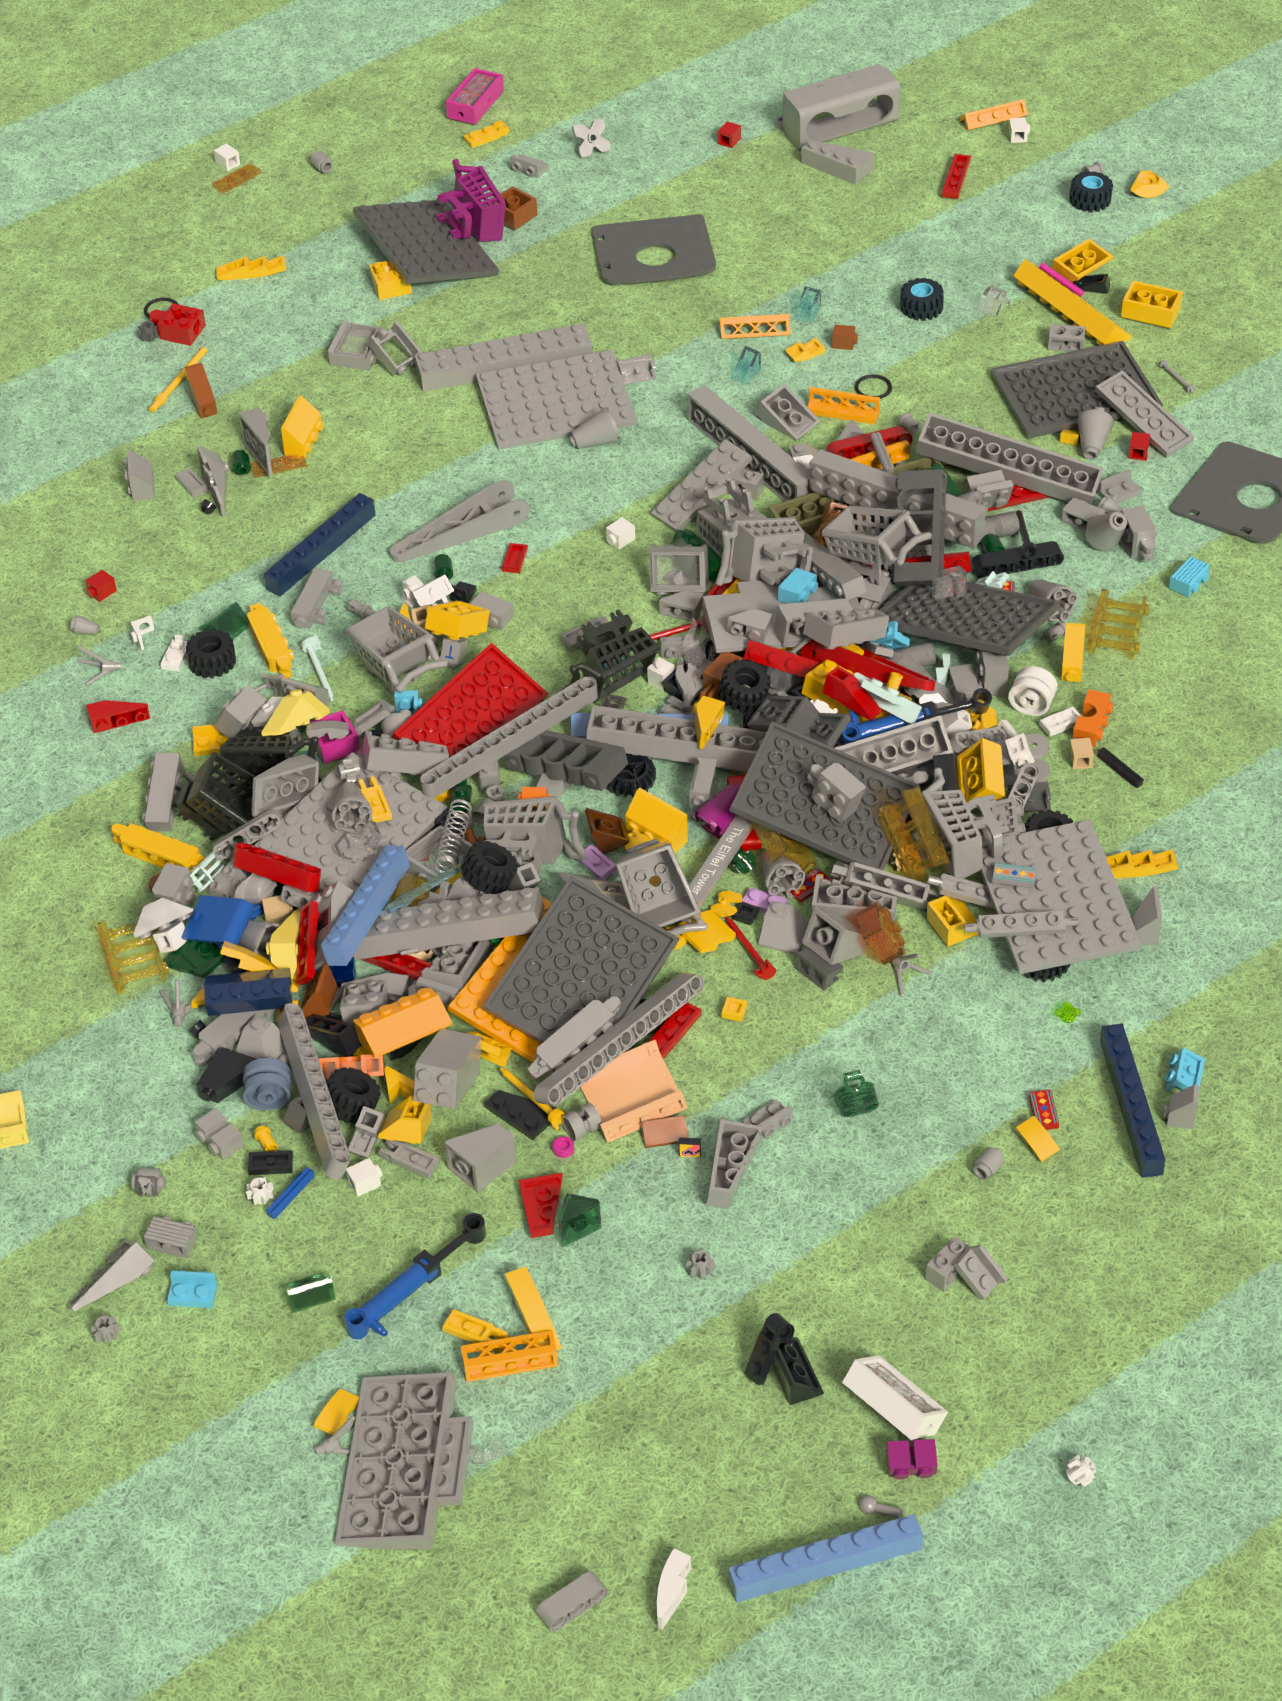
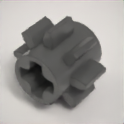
[138,321,159,342]

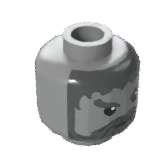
[132,1167,166,1197]

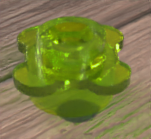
[1055,1002,1081,1023]

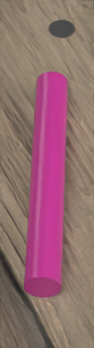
[1039,262,1084,297]

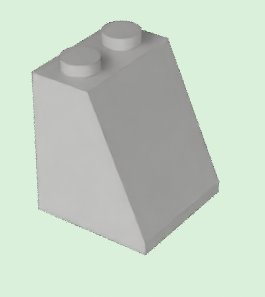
[802,907,870,965]
[445,1124,516,1193]

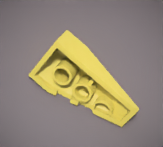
[262,689,330,736]
[266,908,301,981]

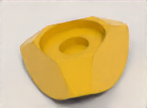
[1130,170,1169,198]

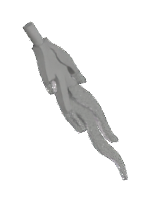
[675,609,715,712]

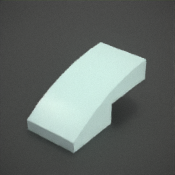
[935,654,950,687]

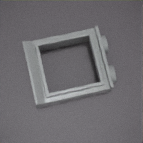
[367,321,422,377]
[689,757,718,820]

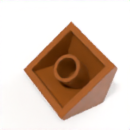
[301,963,338,1018]

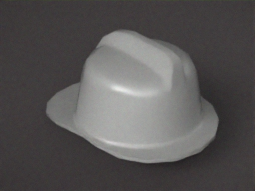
[234,873,277,905]

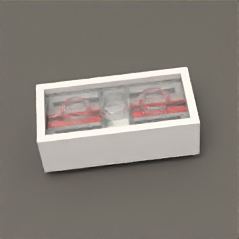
[842,1355,948,1440]

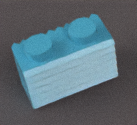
[1169,556,1210,597]
[778,568,818,604]

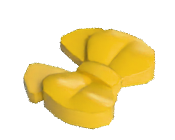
[711,891,743,917]

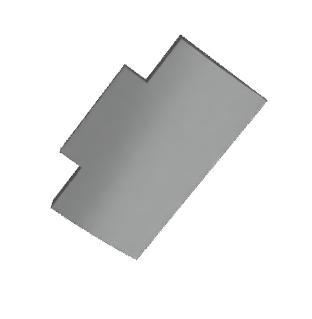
[702,579,861,653]
[335,1372,474,1549]

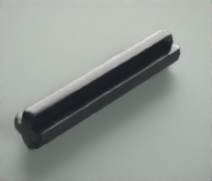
[1097,747,1144,788]

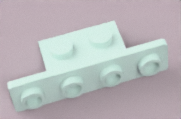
[854,673,922,724]

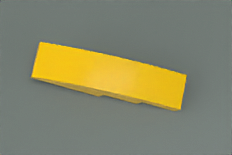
[216,255,287,280]
[1106,849,1179,879]
[220,941,299,992]
[505,1266,562,1350]

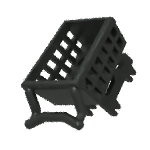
[561,609,660,704]
[220,727,322,797]
[177,752,272,846]

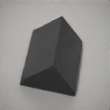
[772,1337,824,1405]

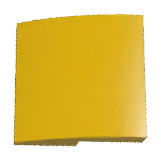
[676,910,736,953]

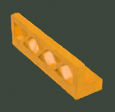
[959,99,1028,130]
[720,314,790,339]
[807,387,880,425]
[850,440,910,469]
[461,1330,558,1382]

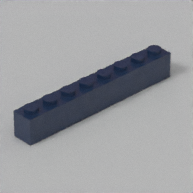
[264,493,376,597]
[1100,1023,1166,1178]

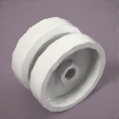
[1008,666,1058,716]

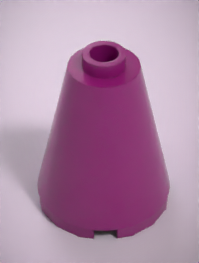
[692,783,740,839]

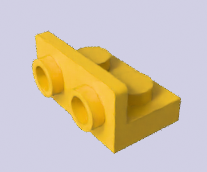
[192,724,228,756]
[467,1031,512,1067]

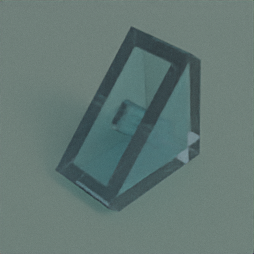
[795,286,821,324]
[731,346,761,384]

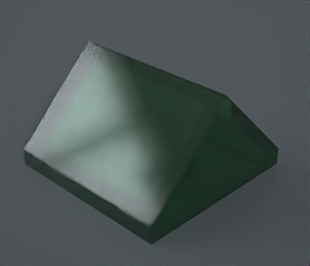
[199,601,249,640]
[558,1193,602,1248]
[282,1271,336,1313]

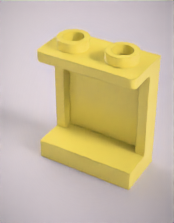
[0,1090,29,1149]

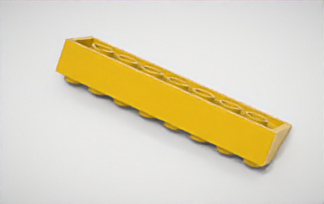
[1013,259,1132,345]

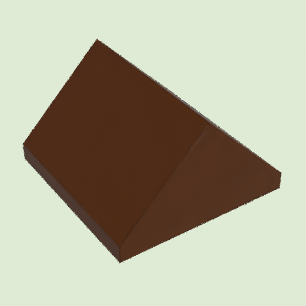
[585,808,629,854]

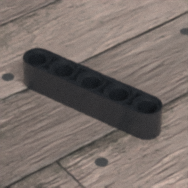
[971,541,1064,579]

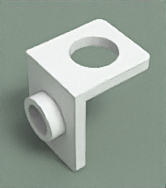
[130,616,154,651]

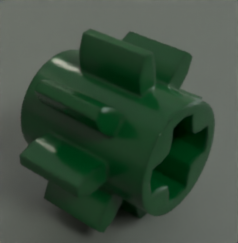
[731,849,756,874]

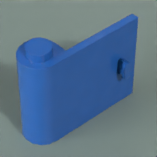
[181,895,255,951]

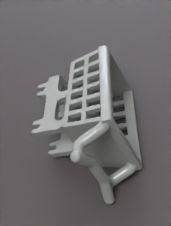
[696,477,781,558]
[822,506,931,585]
[715,517,813,586]
[346,605,448,694]
[922,768,1009,879]
[483,796,588,874]
[616,839,708,936]

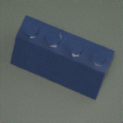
[204,968,293,1016]

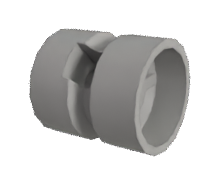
[561,1102,602,1141]

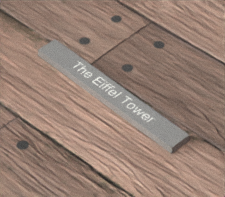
[680,815,756,924]

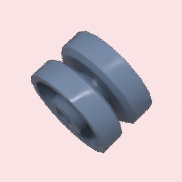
[243,1058,291,1111]

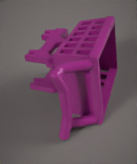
[436,159,506,241]

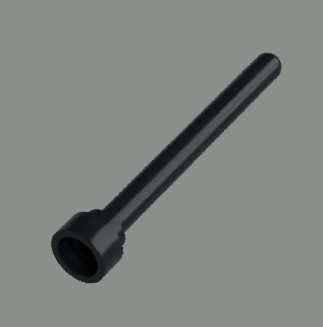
[1015,510,1037,559]

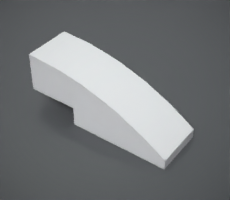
[657,1548,691,1630]

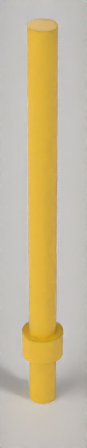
[149,347,207,413]

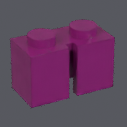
[886,1439,938,1479]

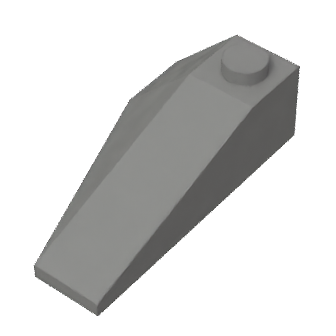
[197,446,229,517]

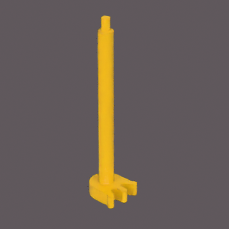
[500,1067,566,1131]

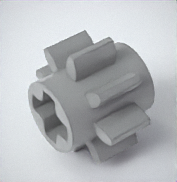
[337,758,360,782]
[686,1250,715,1279]
[90,1315,121,1344]

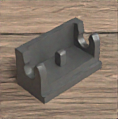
[1007,781,1051,813]
[794,947,843,991]

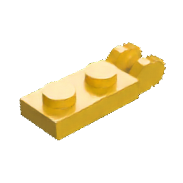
[464,120,510,148]
[357,777,392,824]
[442,1309,509,1353]

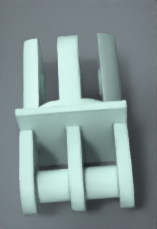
[976,571,1009,589]
[190,852,225,892]

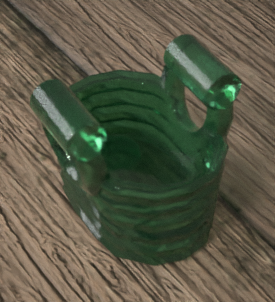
[833,1070,879,1118]

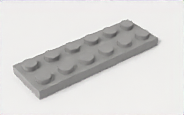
[1095,370,1194,458]
[651,439,752,532]

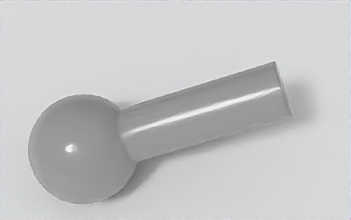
[859,1495,903,1518]

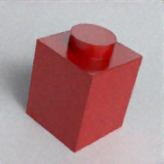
[718,121,741,148]
[1128,432,1151,461]
[85,570,117,602]

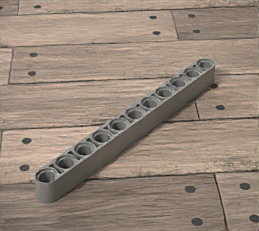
[420,676,598,798]
[534,973,704,1105]
[278,1003,351,1179]

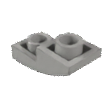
[306,721,349,740]

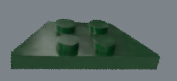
[163,940,228,978]

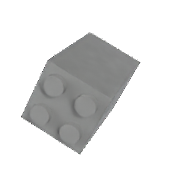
[414,1029,482,1109]

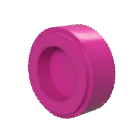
[552,1137,574,1158]

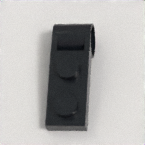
[744,1313,795,1385]

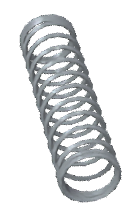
[434,799,472,874]

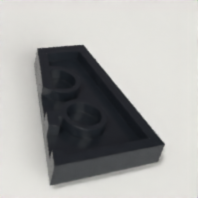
[484,1090,556,1141]

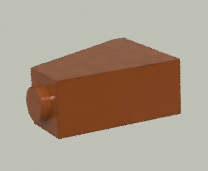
[185,362,217,418]

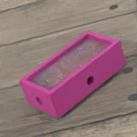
[446,68,504,125]

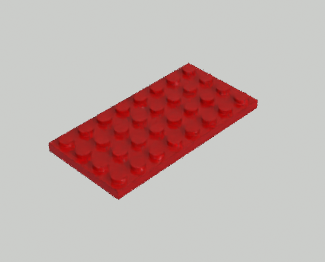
[392,643,549,789]

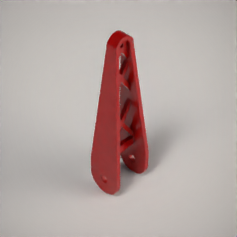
[801,639,936,691]

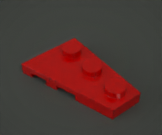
[519,1172,563,1238]

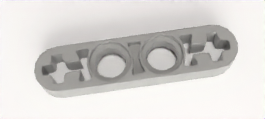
[949,727,1008,753]
[213,809,282,859]

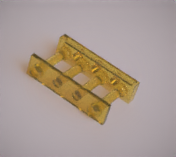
[1087,589,1150,660]
[877,787,950,882]
[750,820,817,875]
[97,921,169,995]

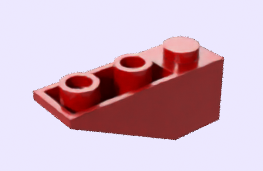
[822,666,882,721]
[86,700,151,733]

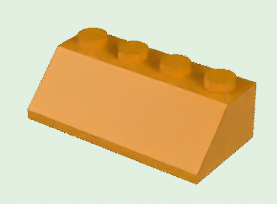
[353,987,453,1058]

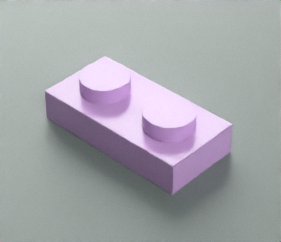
[577,844,618,880]
[742,887,788,913]

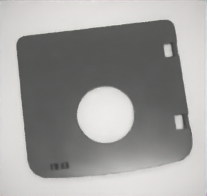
[592,214,716,284]
[1171,441,1282,543]

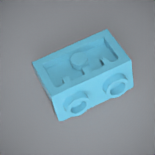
[870,621,910,650]
[394,690,423,715]
[1165,1047,1205,1092]
[167,1270,218,1308]

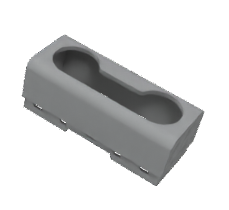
[783,64,900,150]

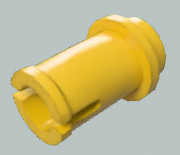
[254,1125,278,1152]

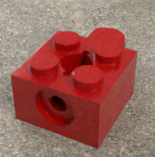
[149,303,206,346]

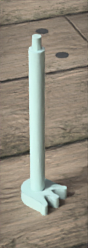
[301,635,334,701]

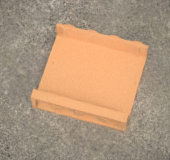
[581,1040,687,1142]

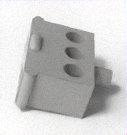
[281,885,323,909]

